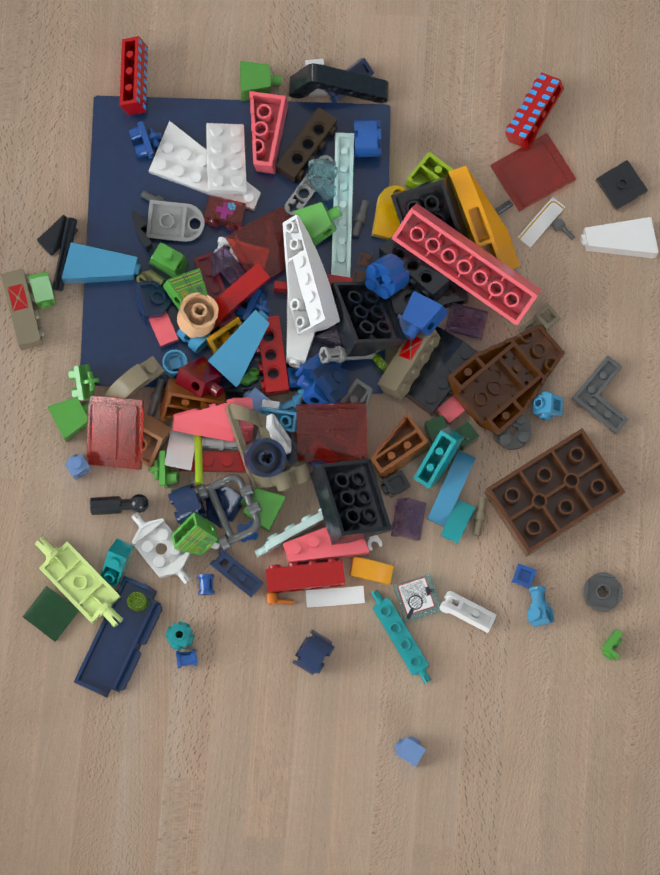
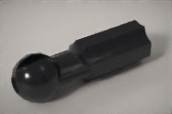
[90,494,149,515]

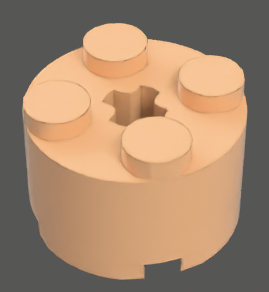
[177,292,219,338]

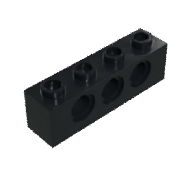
[379,236,449,302]
[389,278,469,316]

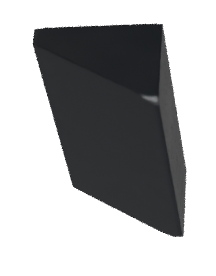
[37,215,78,256]

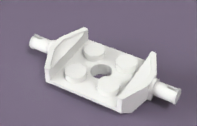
[131,512,191,584]

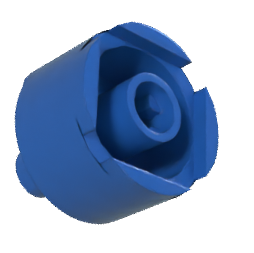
[354,119,381,157]
[365,254,410,299]

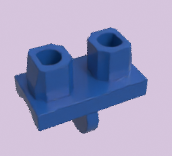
[129,121,162,159]
[236,289,270,321]

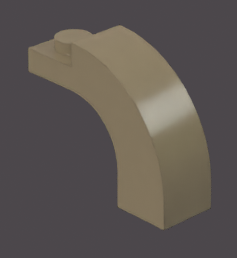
[104,356,164,414]

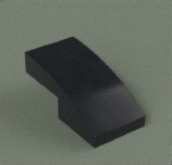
[132,210,153,252]

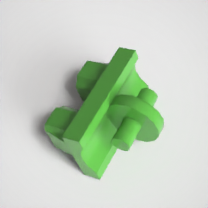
[68,364,100,400]
[148,451,180,489]

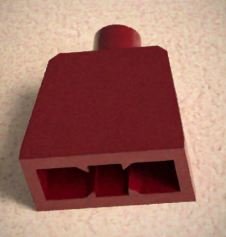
[175,356,224,398]

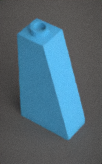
[62,242,141,284]
[208,310,269,387]

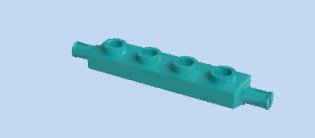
[371,589,432,684]

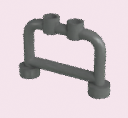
[196,474,262,552]

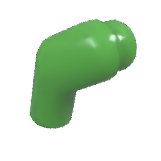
[239,368,259,386]

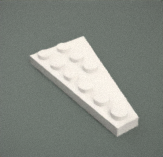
[149,121,261,211]

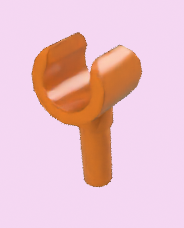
[266,593,294,605]

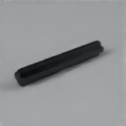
[52,217,77,292]

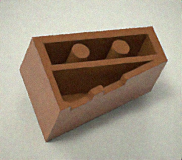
[160,378,225,422]
[370,413,430,480]

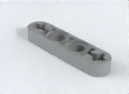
[285,155,334,217]

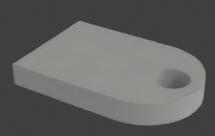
[146,200,205,242]

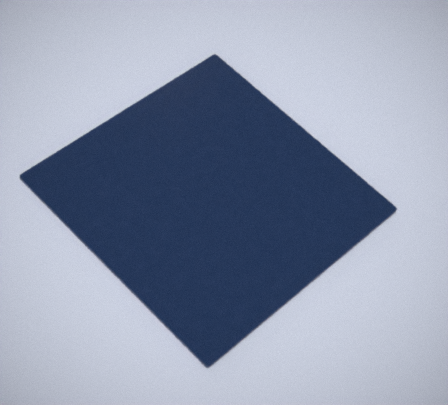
[80,95,390,394]

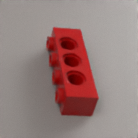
[256,316,289,397]

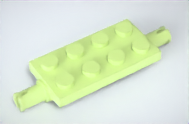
[35,536,123,627]

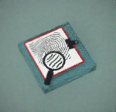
[393,574,441,623]

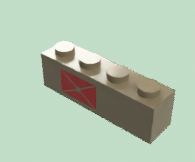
[1,269,45,350]
[377,330,441,400]

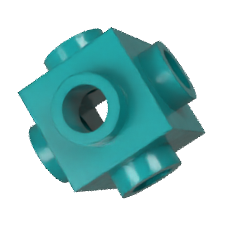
[165,621,195,651]

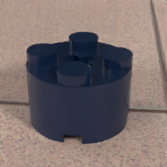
[244,438,286,477]
[168,483,207,525]
[292,629,335,675]

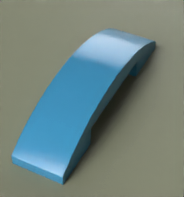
[427,450,476,527]

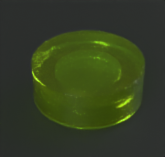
[372,354,388,372]
[127,592,148,612]

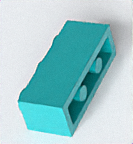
[413,427,464,489]

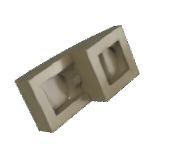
[518,304,561,333]

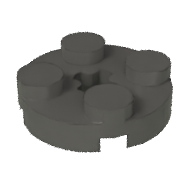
[493,414,532,450]
[583,572,623,612]

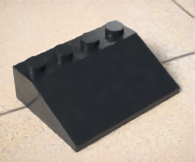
[391,175,470,240]
[331,282,407,357]
[405,326,478,416]
[310,459,392,545]

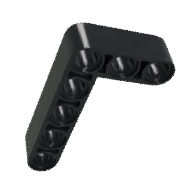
[289,63,389,103]

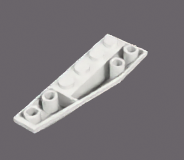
[283,215,340,335]

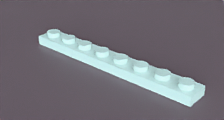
[331,133,354,277]

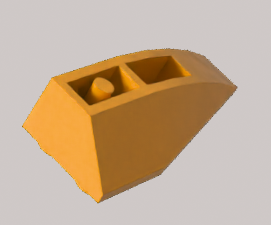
[448,165,520,269]

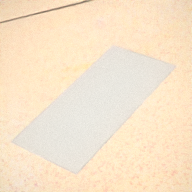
[164,422,195,471]

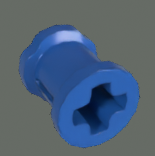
[197,574,215,595]
[176,649,198,669]

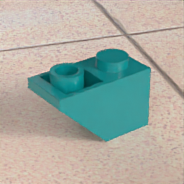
[100,538,134,587]

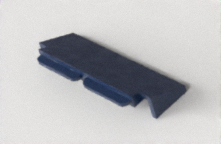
[74,576,162,698]

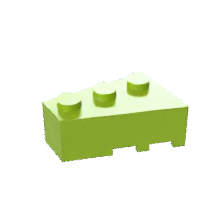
[405,152,459,205]

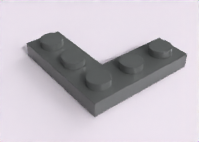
[572,355,629,435]

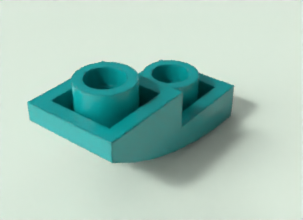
[441,499,476,544]

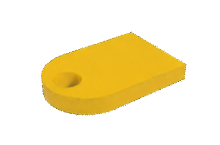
[372,185,406,240]

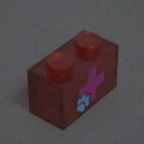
[204,195,246,231]

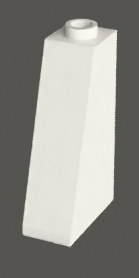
[580,217,659,258]
[286,294,316,368]

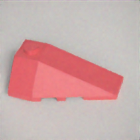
[172,397,254,442]

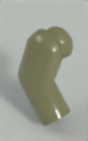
[136,270,166,287]

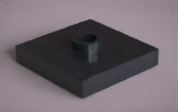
[596,160,648,210]

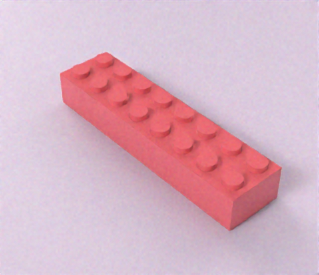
[392,203,542,325]

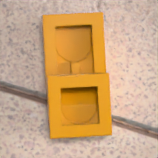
[349,557,394,585]

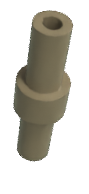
[473,497,487,536]

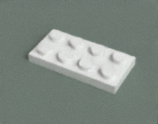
[206,123,247,194]

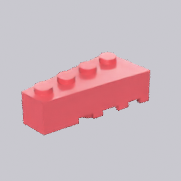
[249,91,289,174]
[283,527,369,564]

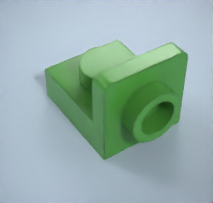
[600,629,623,661]

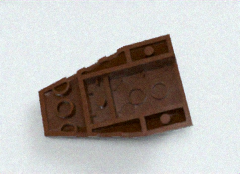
[448,324,565,435]

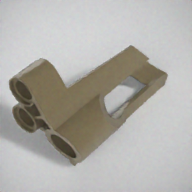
[225,404,311,491]

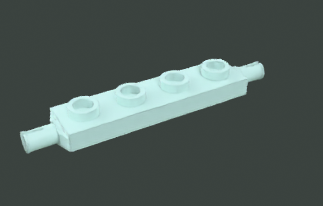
[254,508,324,558]

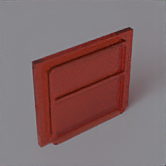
[490,133,576,212]
[225,206,290,278]
[87,396,144,470]
[296,402,368,462]

